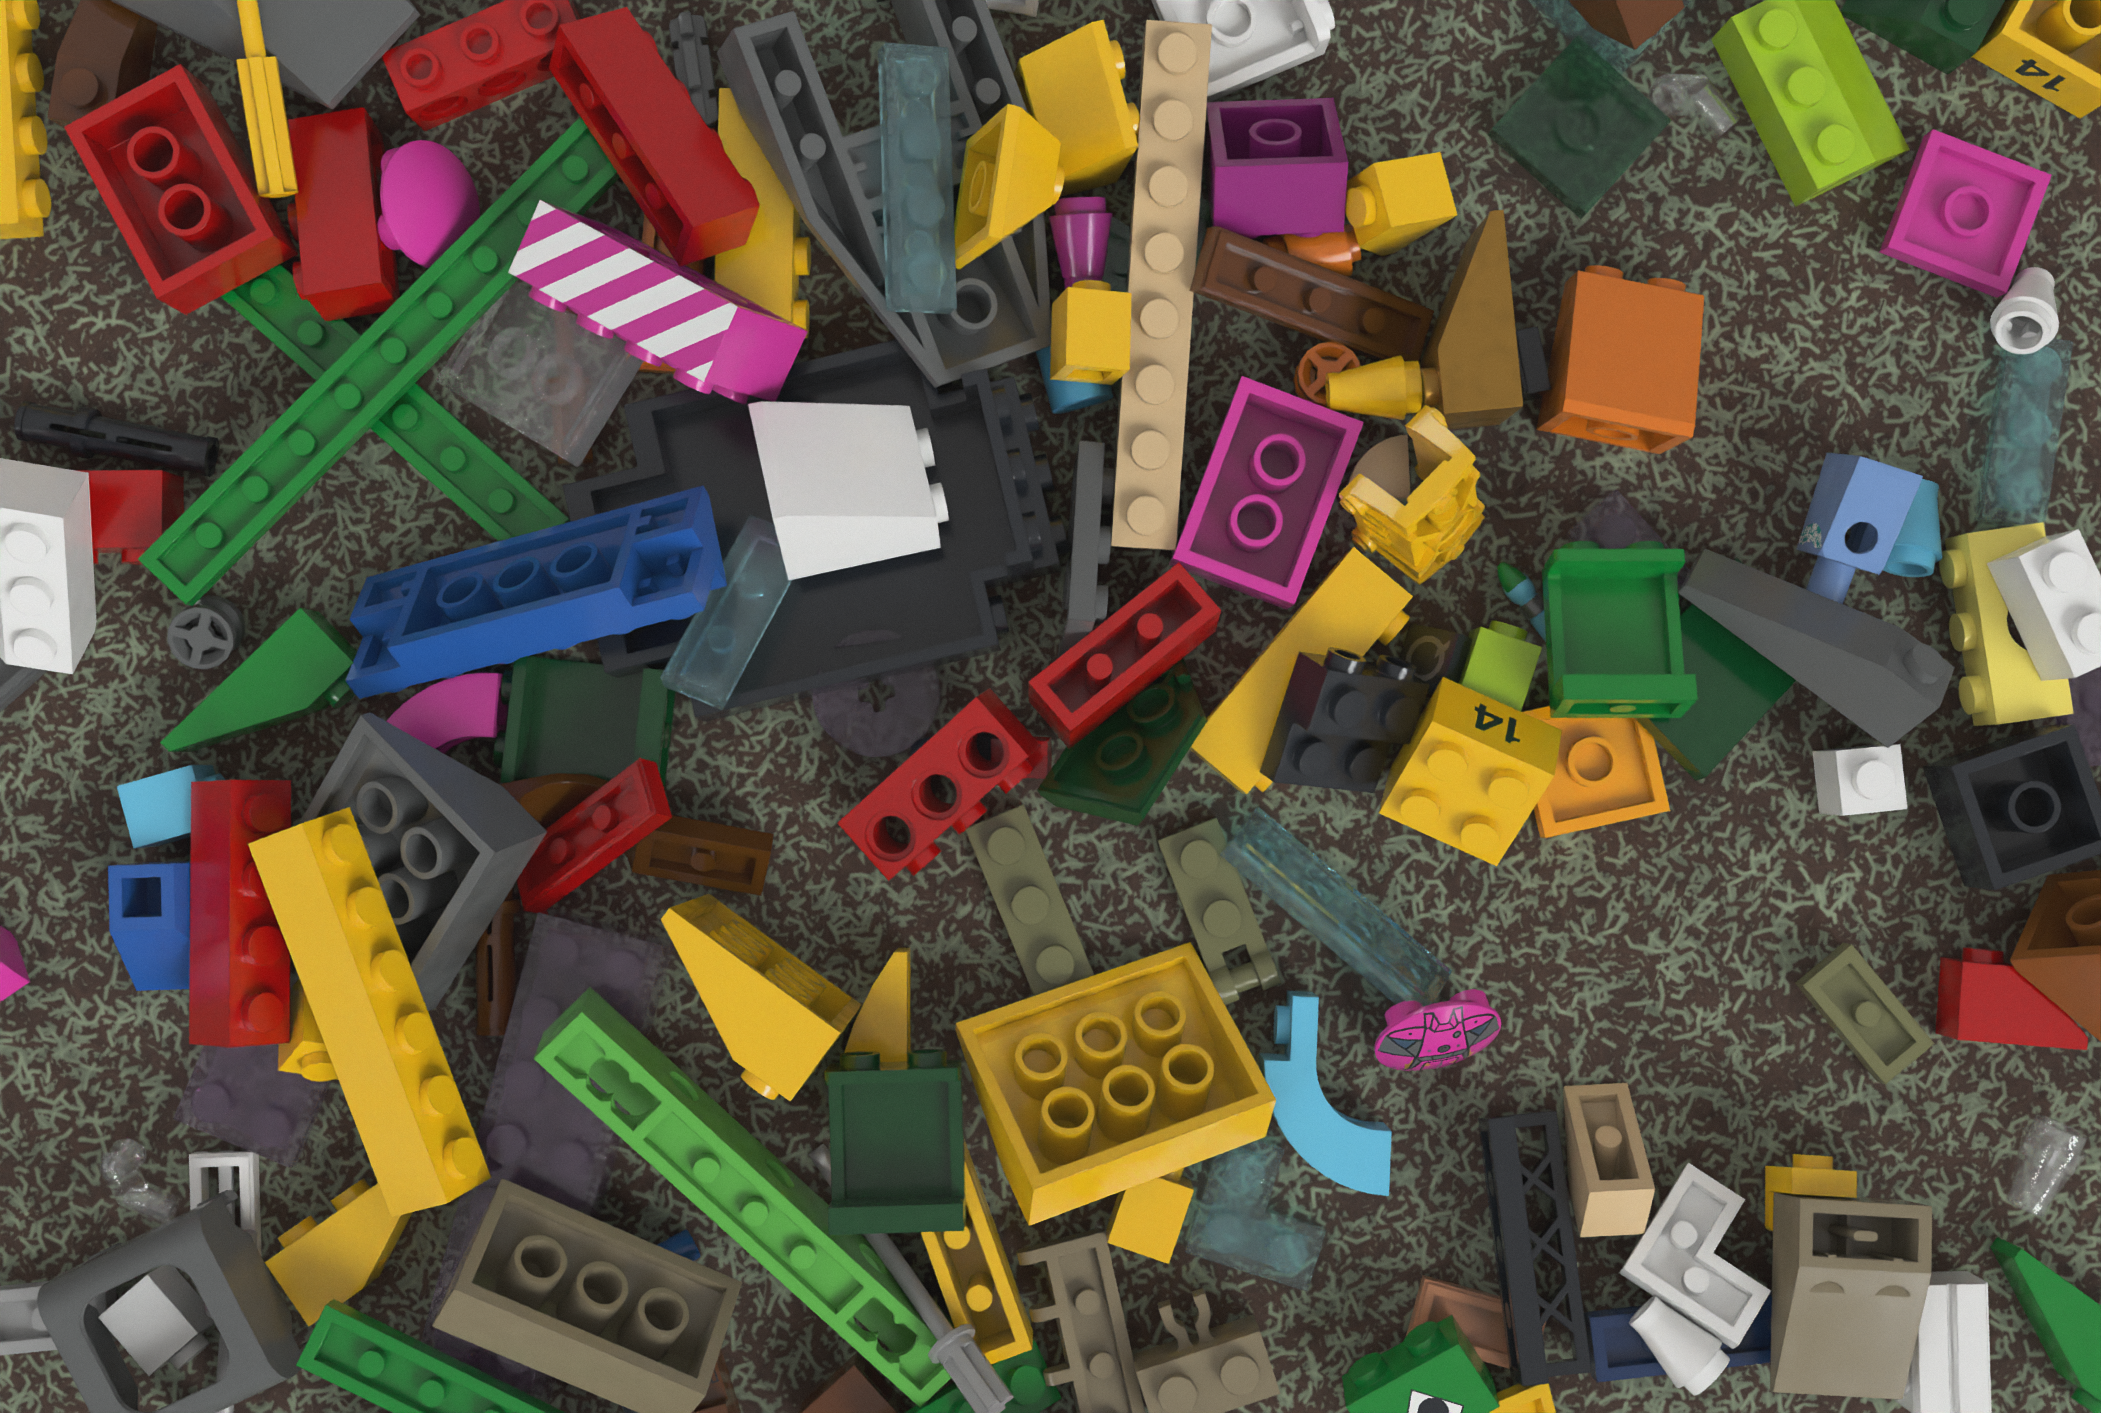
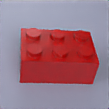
[64,64,299,315]

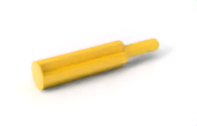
[236,0,299,198]

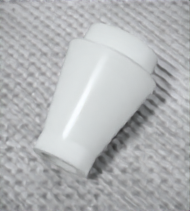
[1990,267,2059,354]
[1629,1295,1730,1396]

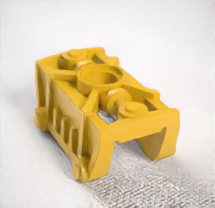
[1339,405,1485,585]

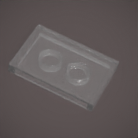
[435,282,644,467]

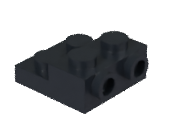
[1260,647,1430,793]

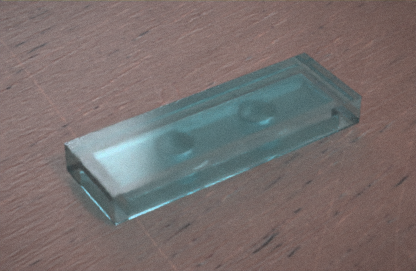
[660,515,792,710]

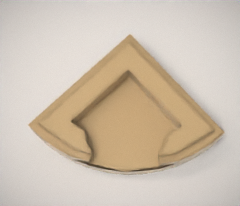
[1346,434,1410,500]

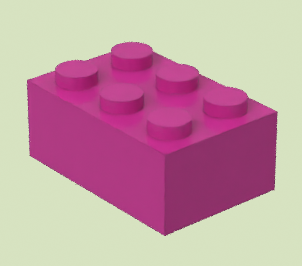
[1169,376,1364,610]

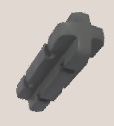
[669,11,719,128]

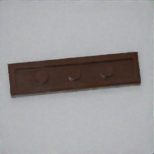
[1189,226,1434,362]

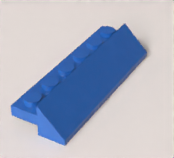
[345,486,727,699]

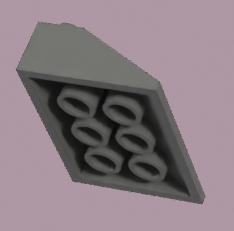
[299,712,547,1011]

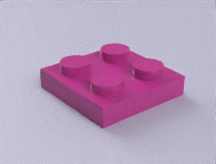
[1879,129,2052,298]

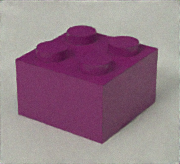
[1204,98,1348,239]

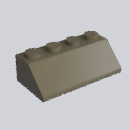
[432,1178,742,1413]

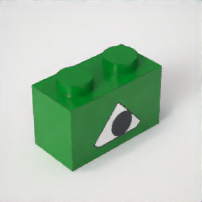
[1342,1315,1500,1413]

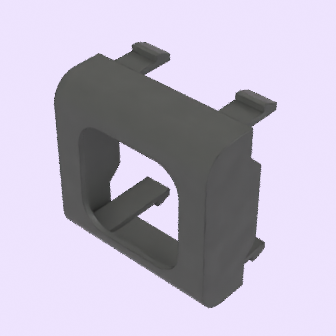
[37,1190,308,1413]

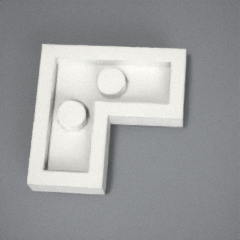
[1619,1163,1771,1349]

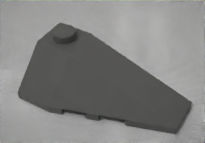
[1678,549,1955,748]

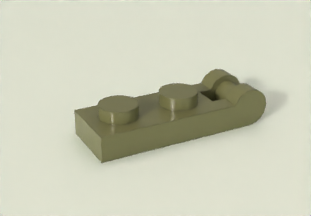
[1157,817,1281,1005]

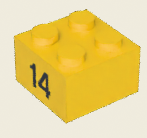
[1972,0,2101,119]
[1379,677,1562,866]

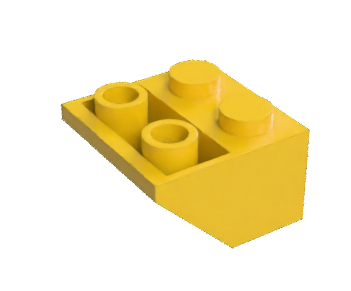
[1014,20,1140,197]

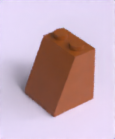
[2010,870,2101,1042]

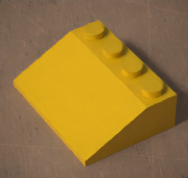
[661,894,862,1101]
[955,942,1276,1226]

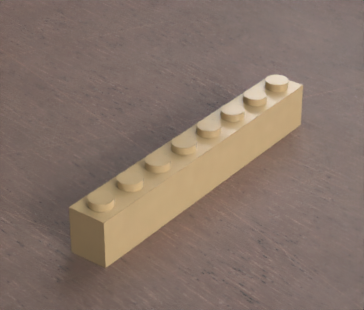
[1110,20,1212,551]

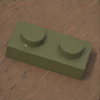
[1795,943,1935,1085]

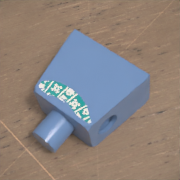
[1796,453,1923,604]

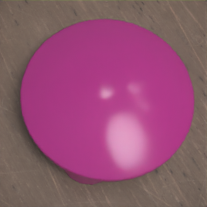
[377,140,480,268]

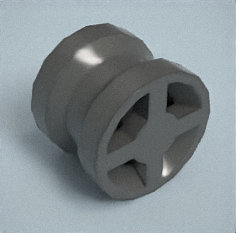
[168,595,245,669]

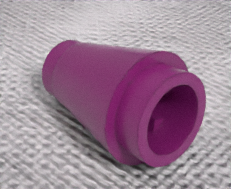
[1049,197,1113,289]

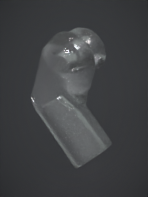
[1649,73,1741,139]
[100,1138,182,1225]

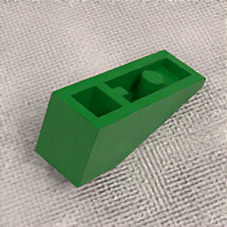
[160,607,357,752]
[1990,1237,2101,1413]

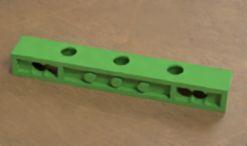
[534,987,955,1407]

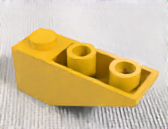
[264,1178,413,1327]

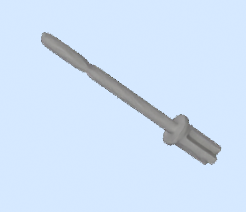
[808,1144,1013,1413]

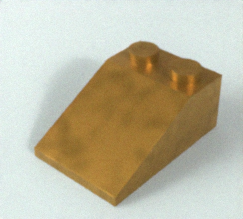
[1412,210,1523,430]

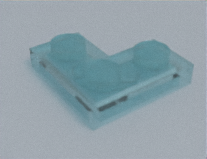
[1184,1139,1326,1292]

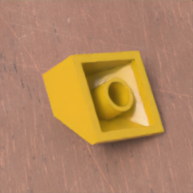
[948,104,1065,269]

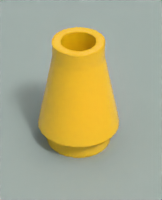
[1325,355,1422,420]

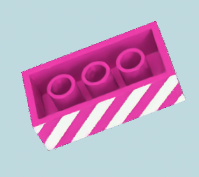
[508,200,808,404]

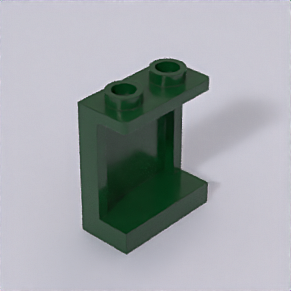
[824,1049,966,1235]

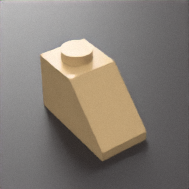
[1563,1083,1655,1237]

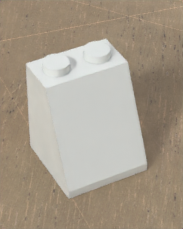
[748,401,949,580]

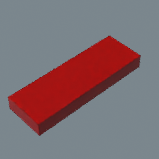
[517,758,672,914]

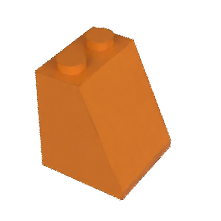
[1536,265,1704,454]

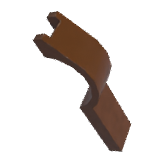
[499,773,774,896]

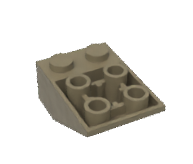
[1770,1192,1932,1400]

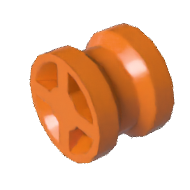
[1293,342,1360,408]

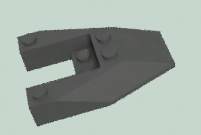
[717,0,1051,388]

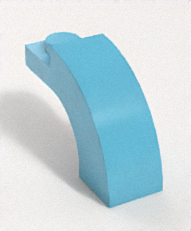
[1259,991,1392,1196]

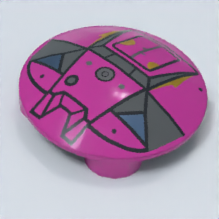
[1374,989,1501,1071]

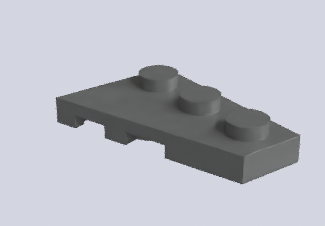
[1057,441,1115,659]

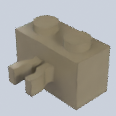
[1133,1288,1280,1413]

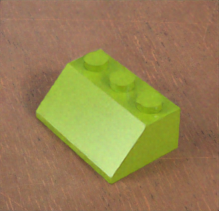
[1711,0,1910,207]

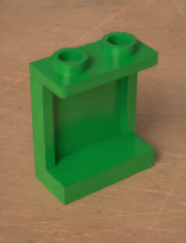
[1542,541,1698,718]

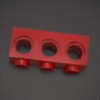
[382,0,581,132]
[837,688,1041,881]

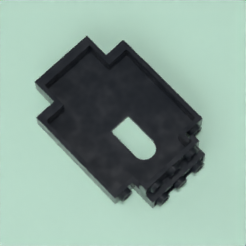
[562,339,1069,722]

